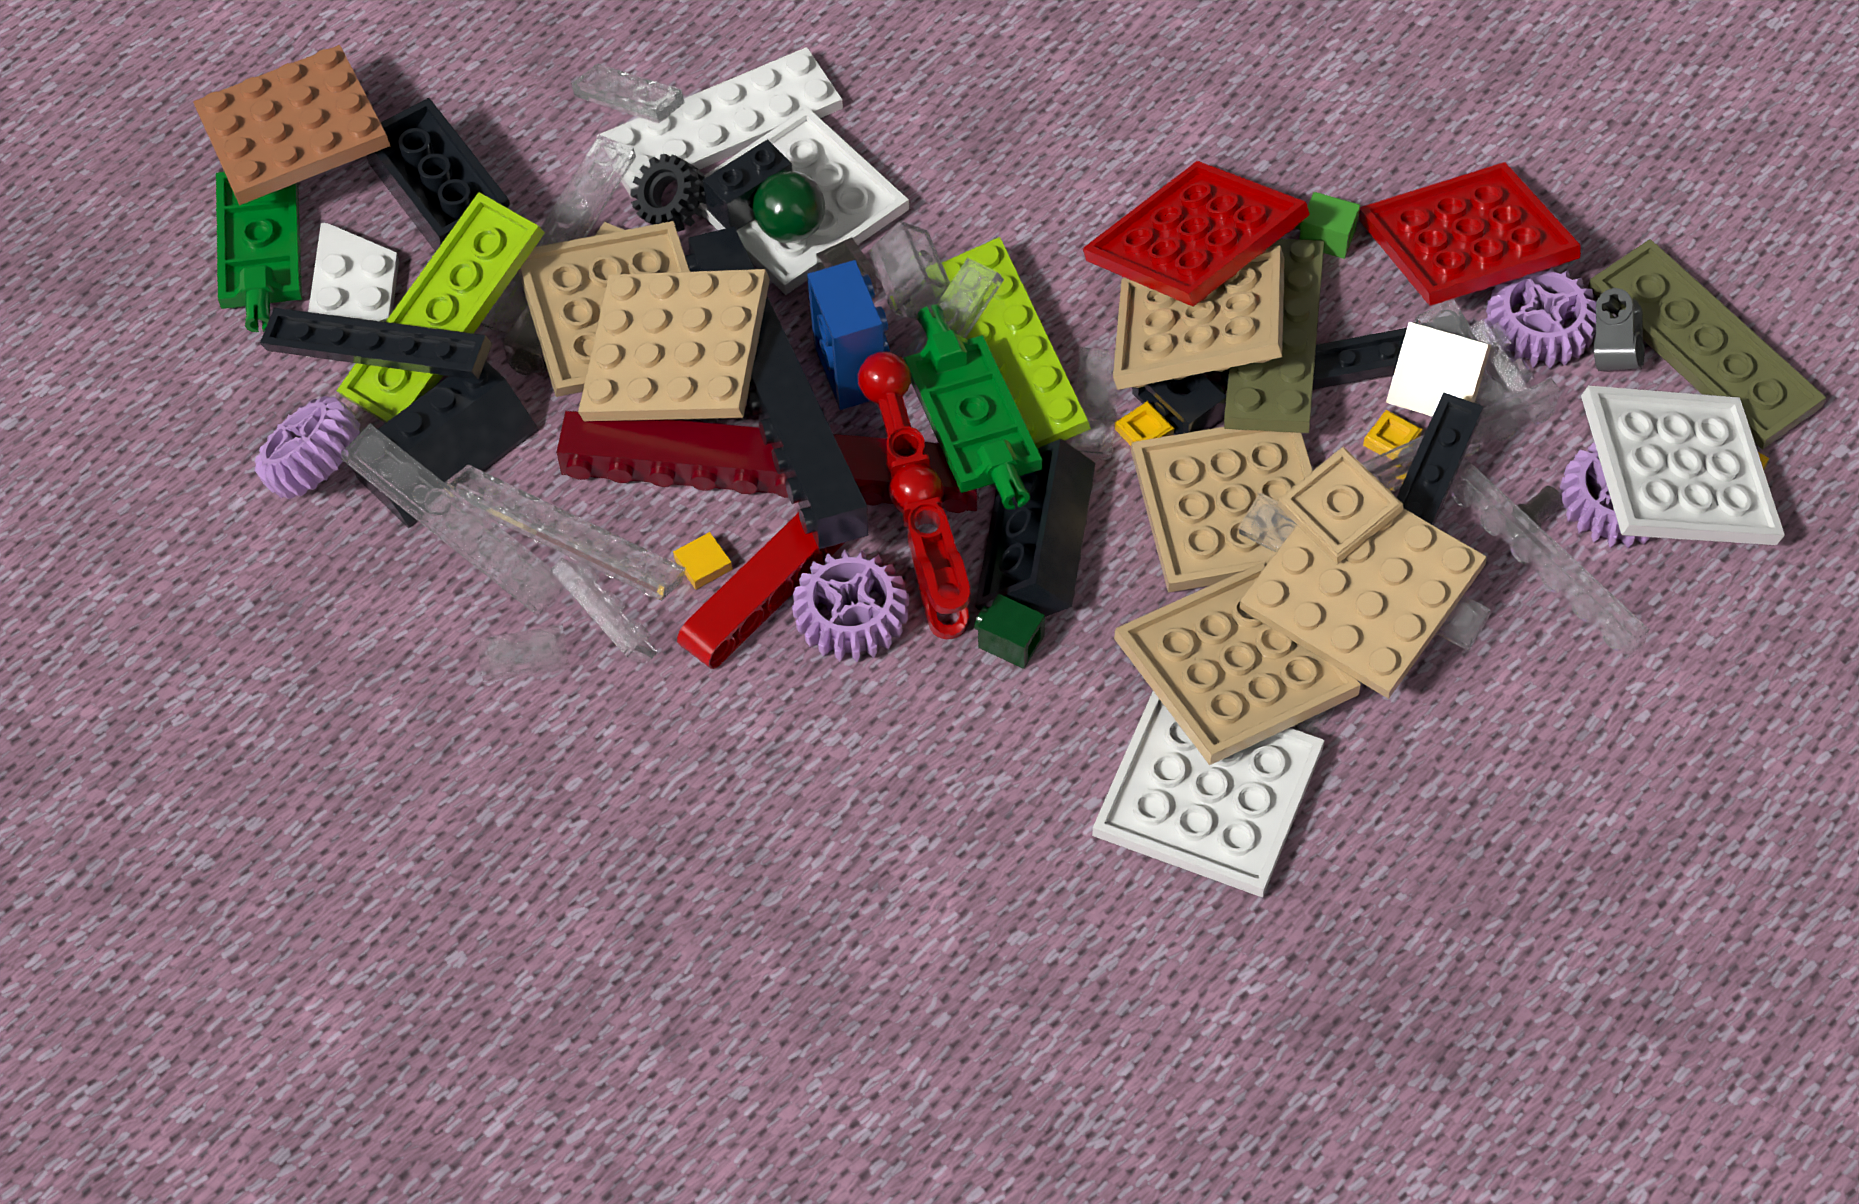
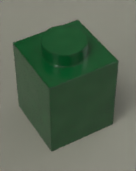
[974,594,1045,669]

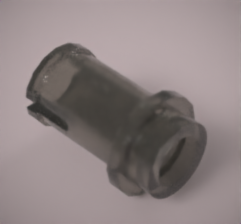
[1510,486,1564,536]

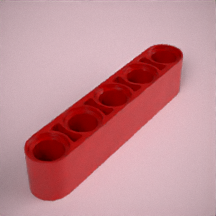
[677,512,845,669]

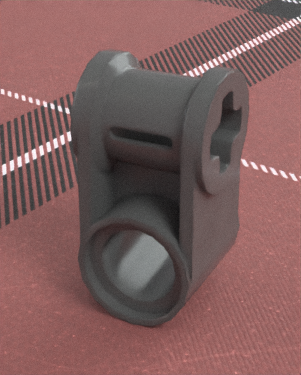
[1594,288,1645,371]

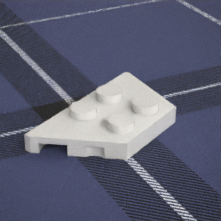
[308,223,399,322]

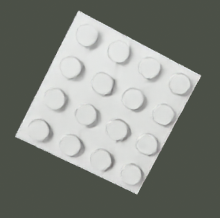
[698,107,909,295]
[1581,386,1785,545]
[1092,691,1324,898]

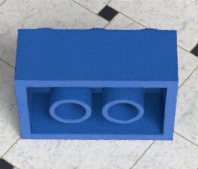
[807,260,890,410]

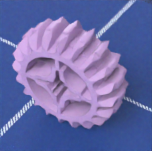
[1486,267,1597,369]
[254,396,361,499]
[1560,441,1650,549]
[792,549,909,662]

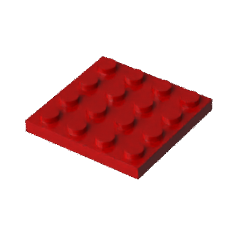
[1082,161,1310,307]
[1359,162,1581,306]

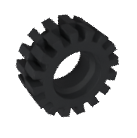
[630,154,706,232]

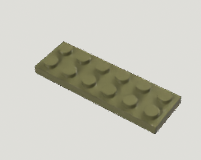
[1224,239,1324,433]
[1588,239,1826,450]

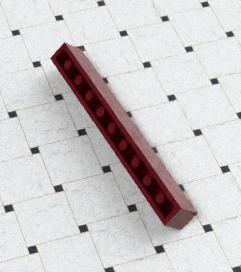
[556,411,980,513]

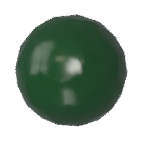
[753,171,826,243]

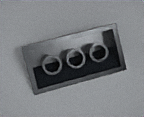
[366,98,510,252]
[348,361,538,528]
[975,438,1096,617]

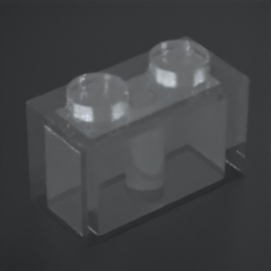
[868,221,954,321]

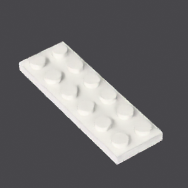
[597,47,843,198]

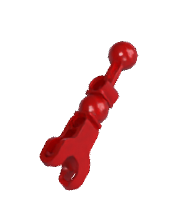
[858,352,970,640]

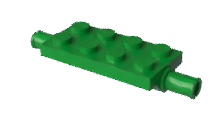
[216,172,302,332]
[904,304,1042,509]

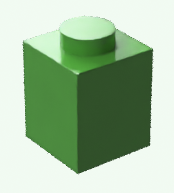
[1295,192,1360,259]

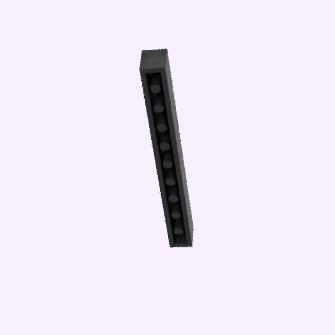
[685,226,868,549]

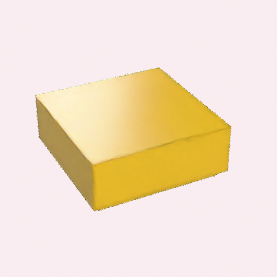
[1115,401,1174,446]
[1363,410,1422,465]
[673,532,733,590]

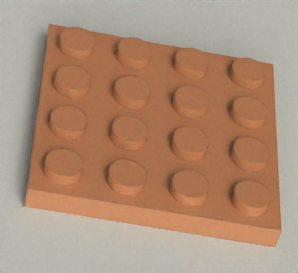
[193,45,390,205]

